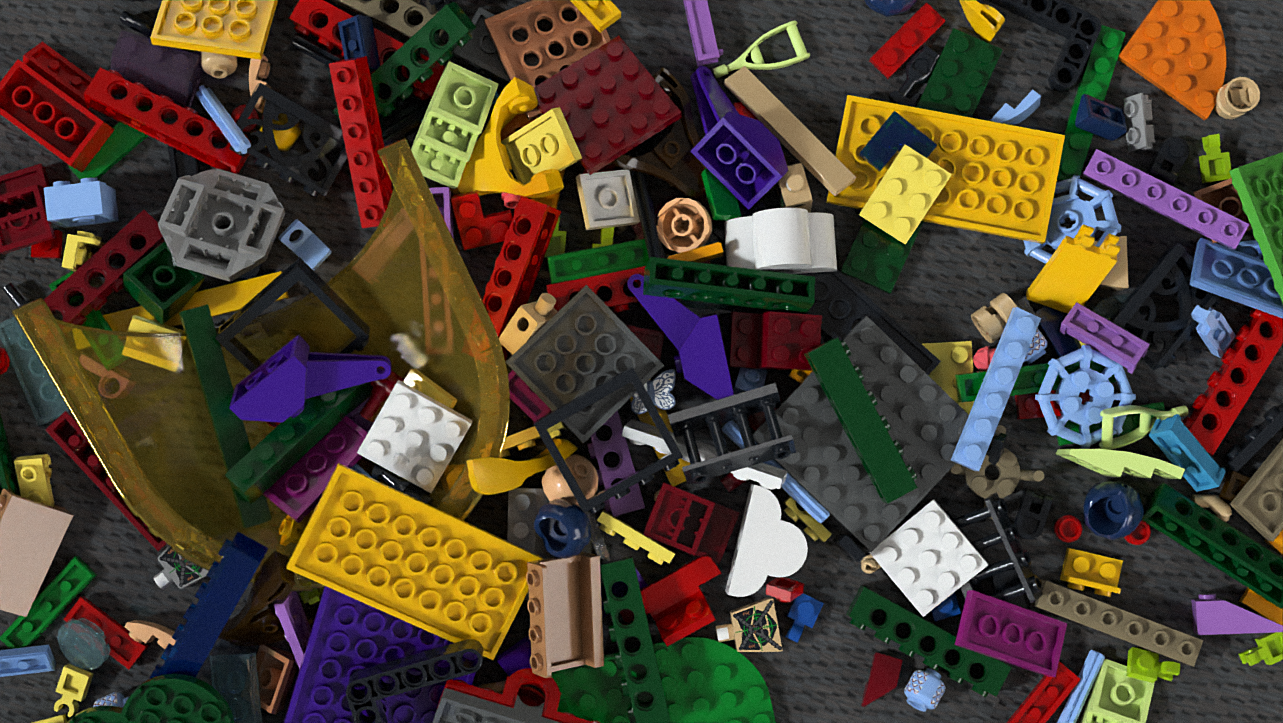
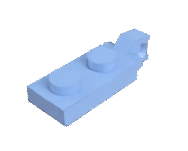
[1191,305,1236,358]

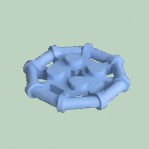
[1023,175,1122,264]
[1035,345,1136,449]

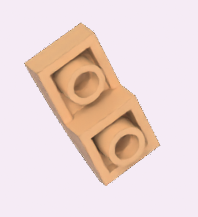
[249,54,271,113]
[124,620,188,652]

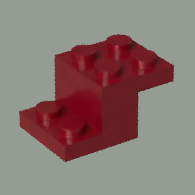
[0,164,56,254]
[727,311,822,371]
[643,482,739,564]

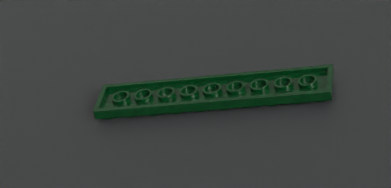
[841,28,1003,295]

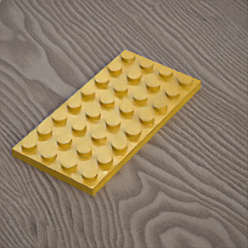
[826,95,1065,244]
[286,463,543,660]

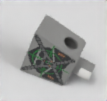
[153,525,226,590]

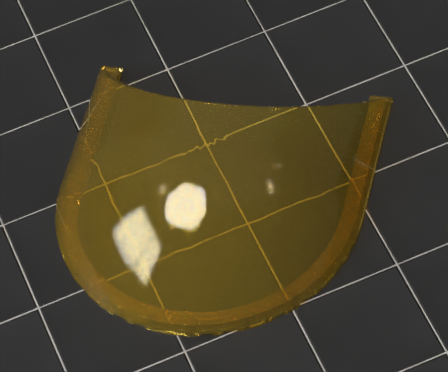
[12,138,510,591]

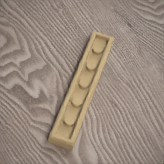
[724,66,856,196]

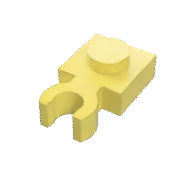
[54,663,94,717]

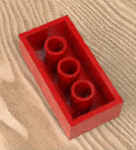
[0,59,115,172]

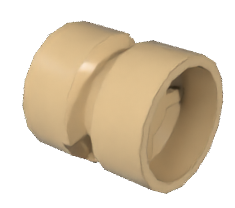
[1214,77,1260,119]
[971,293,1017,343]

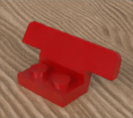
[620,555,721,647]

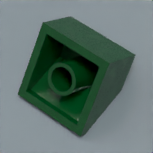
[123,242,205,325]

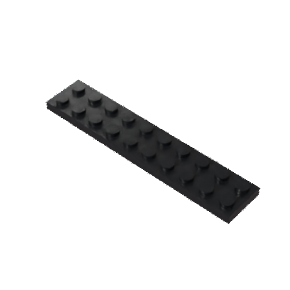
[708,199,941,375]

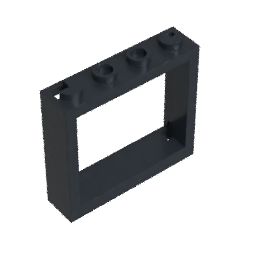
[215,257,370,372]
[533,367,683,513]

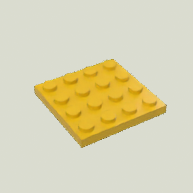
[150,0,278,60]

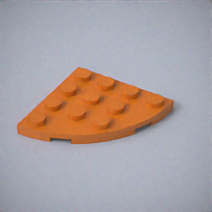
[1118,0,1226,120]

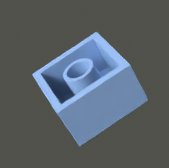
[44,178,119,228]

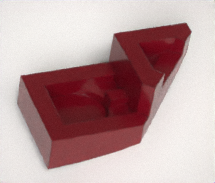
[861,652,903,707]

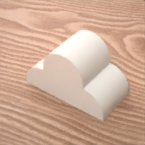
[724,208,837,274]
[725,484,808,597]

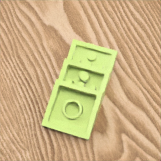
[404,61,499,189]
[1056,449,1185,479]
[1080,659,1155,723]

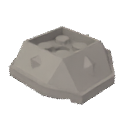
[158,168,285,282]

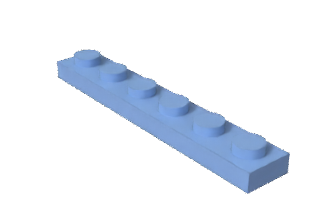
[951,307,1041,471]

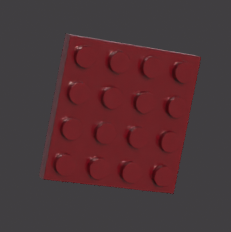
[534,35,682,175]

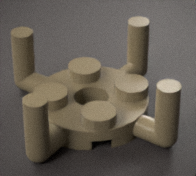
[947,425,1044,519]

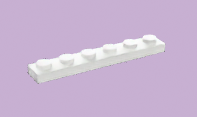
[622,419,788,489]

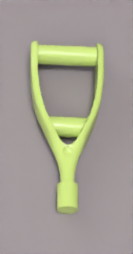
[712,21,810,79]
[1099,405,1189,450]

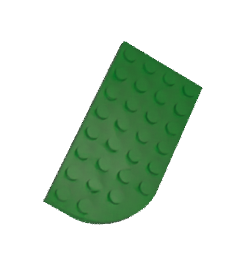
[543,636,776,723]

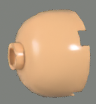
[656,198,712,253]
[541,454,599,508]

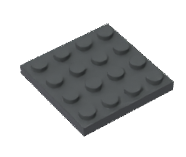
[506,285,664,443]

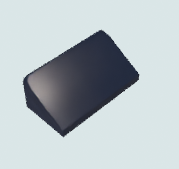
[338,15,380,72]
[1075,94,1127,141]
[1033,306,1081,358]

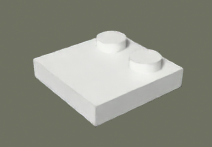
[576,169,640,230]

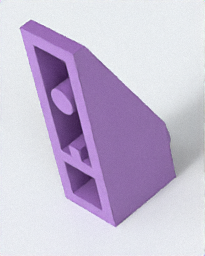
[1191,594,1283,635]

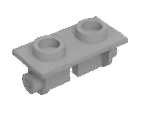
[1124,93,1156,152]

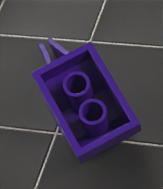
[690,66,789,210]
[627,274,734,400]
[229,334,391,423]

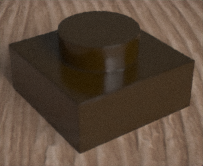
[1219,471,1250,502]

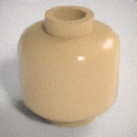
[201,51,237,78]

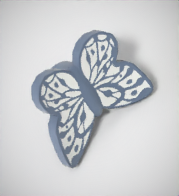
[631,369,675,414]

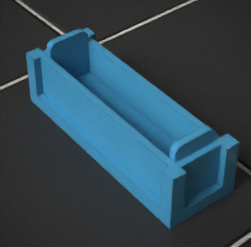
[1149,414,1226,492]

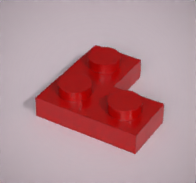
[451,190,513,250]

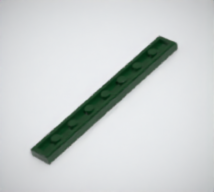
[179,304,272,529]

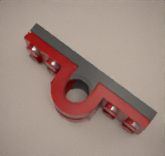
[433,668,600,723]

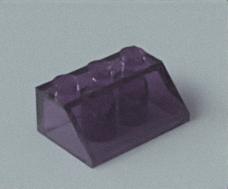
[111,30,204,108]

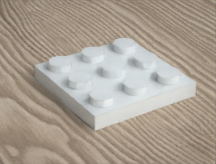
[357,380,473,493]
[869,499,988,617]

